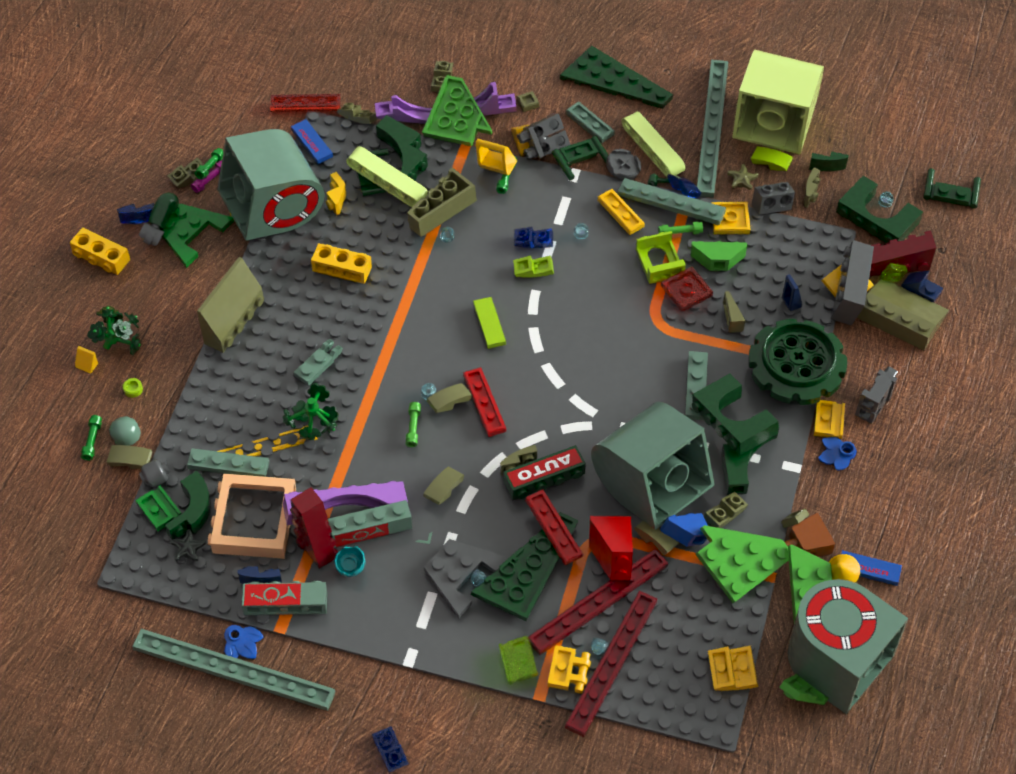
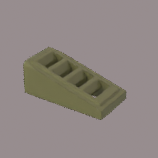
[723,291,745,333]

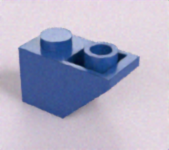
[660,513,708,547]

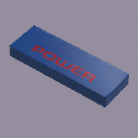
[291,119,333,164]
[841,550,902,586]

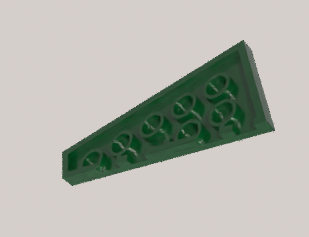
[560,46,673,109]
[471,512,578,621]

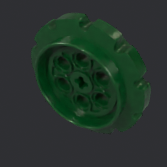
[748,319,847,405]

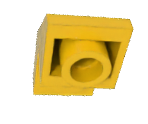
[326,172,346,216]

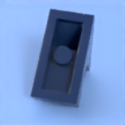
[901,271,943,303]

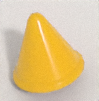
[829,554,860,583]

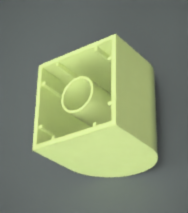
[732,50,824,154]

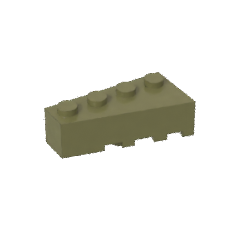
[407,168,477,237]

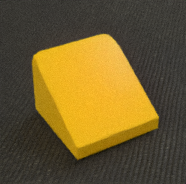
[75,346,98,373]

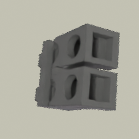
[517,113,571,159]
[855,366,898,424]

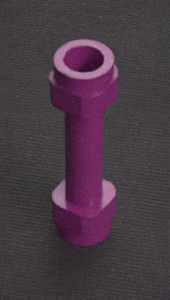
[191,161,222,193]

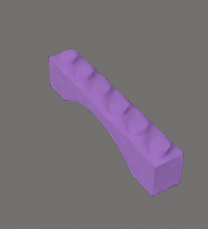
[283,481,408,525]

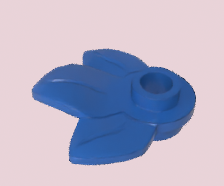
[819,437,857,470]
[224,625,263,659]

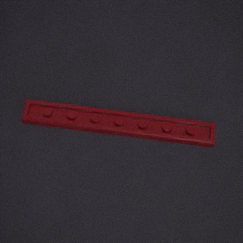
[527,549,668,655]
[565,590,658,737]

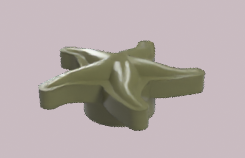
[727,164,758,190]

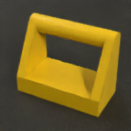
[476,139,517,176]

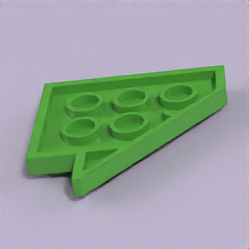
[422,75,493,146]
[696,525,789,603]

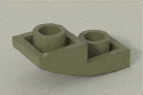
[431,61,453,92]
[337,103,377,124]
[167,158,204,188]
[804,168,821,208]
[427,383,472,413]
[107,445,152,469]
[500,445,537,476]
[423,466,464,505]
[703,492,748,528]
[634,520,679,556]

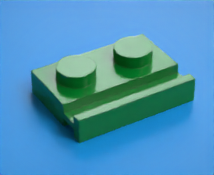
[135,485,182,532]

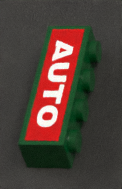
[503,445,586,500]

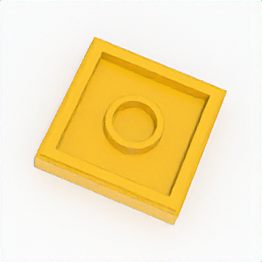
[712,202,751,235]

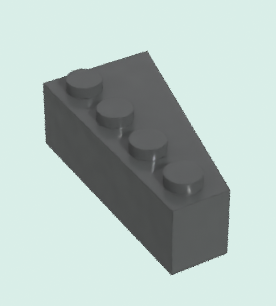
[830,240,874,326]

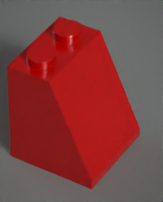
[589,516,633,580]

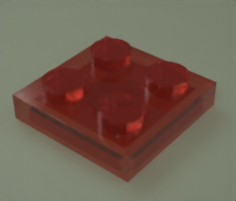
[661,267,713,312]

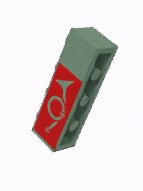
[328,500,412,548]
[242,581,327,615]

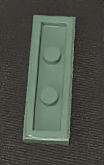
[566,101,614,144]

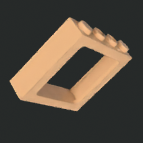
[208,474,296,559]

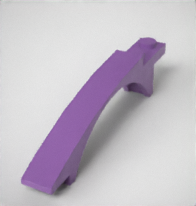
[375,82,517,123]

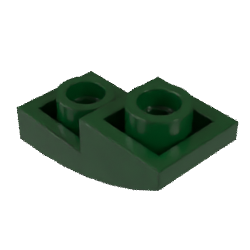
[809,151,849,172]

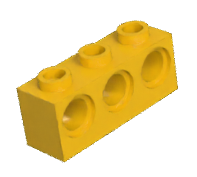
[70,227,130,275]
[311,243,372,284]

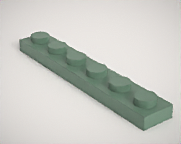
[618,178,726,225]

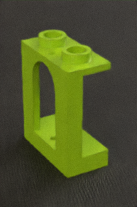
[636,231,686,284]

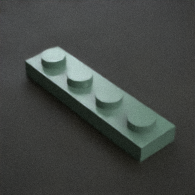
[685,351,708,420]
[187,448,269,477]

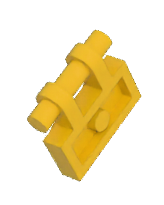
[547,645,591,693]

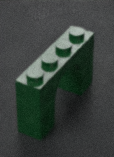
[836,176,923,244]
[692,373,779,455]

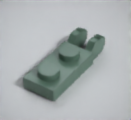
[294,339,343,386]

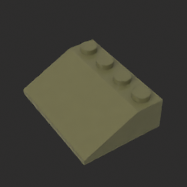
[197,257,264,353]
[857,278,949,350]

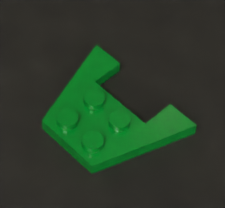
[162,204,234,268]

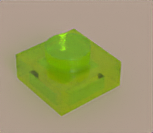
[881,263,908,282]

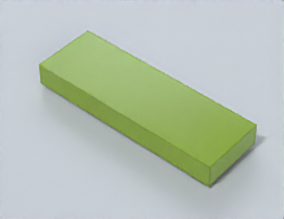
[473,297,506,349]

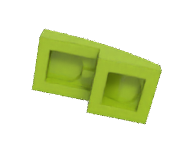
[751,146,793,171]
[513,255,554,277]

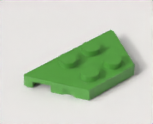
[788,545,832,623]

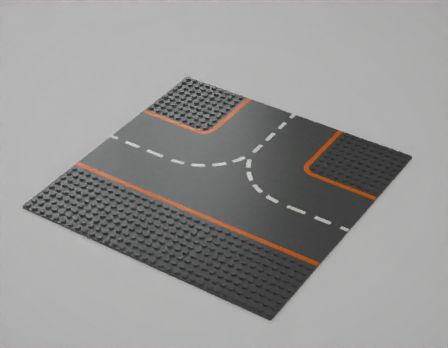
[97,111,856,753]

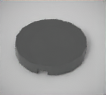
[606,149,641,180]

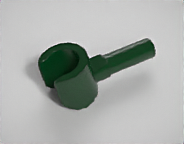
[647,174,673,186]

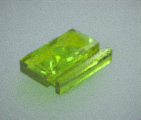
[499,635,539,685]

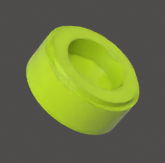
[123,378,143,398]

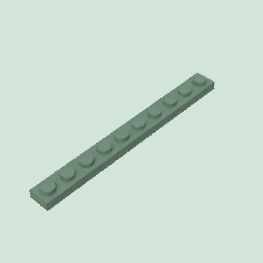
[696,59,728,198]
[132,629,336,711]

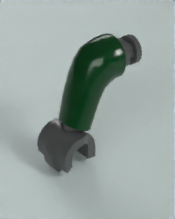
[139,192,179,246]

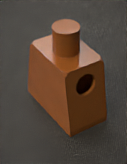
[784,513,835,557]

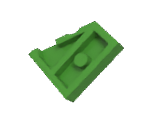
[779,674,829,705]

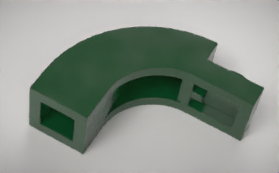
[165,470,211,540]

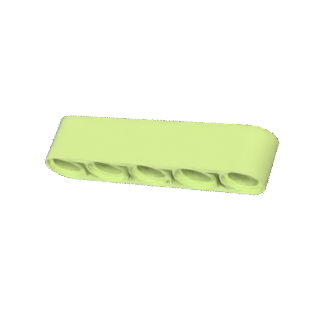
[621,111,685,179]
[346,146,428,207]

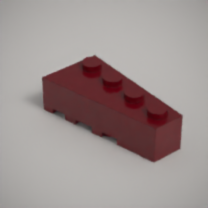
[869,230,936,277]
[290,487,338,569]

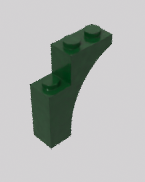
[376,115,428,181]
[721,423,779,495]

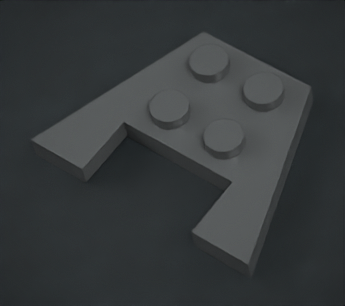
[424,539,509,619]

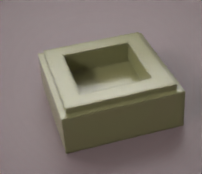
[517,91,539,112]
[781,509,809,528]

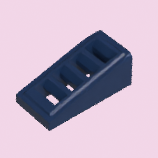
[782,274,802,311]

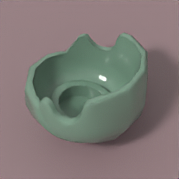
[109,416,141,446]

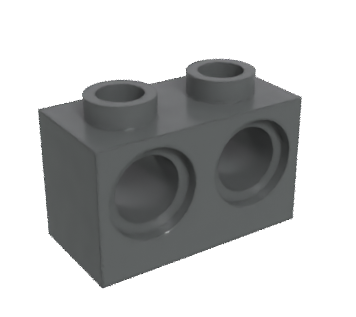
[751,182,795,215]

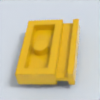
[814,400,845,439]

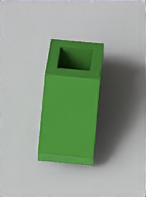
[690,241,747,271]

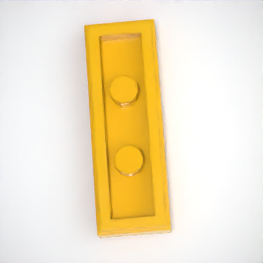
[597,189,645,235]

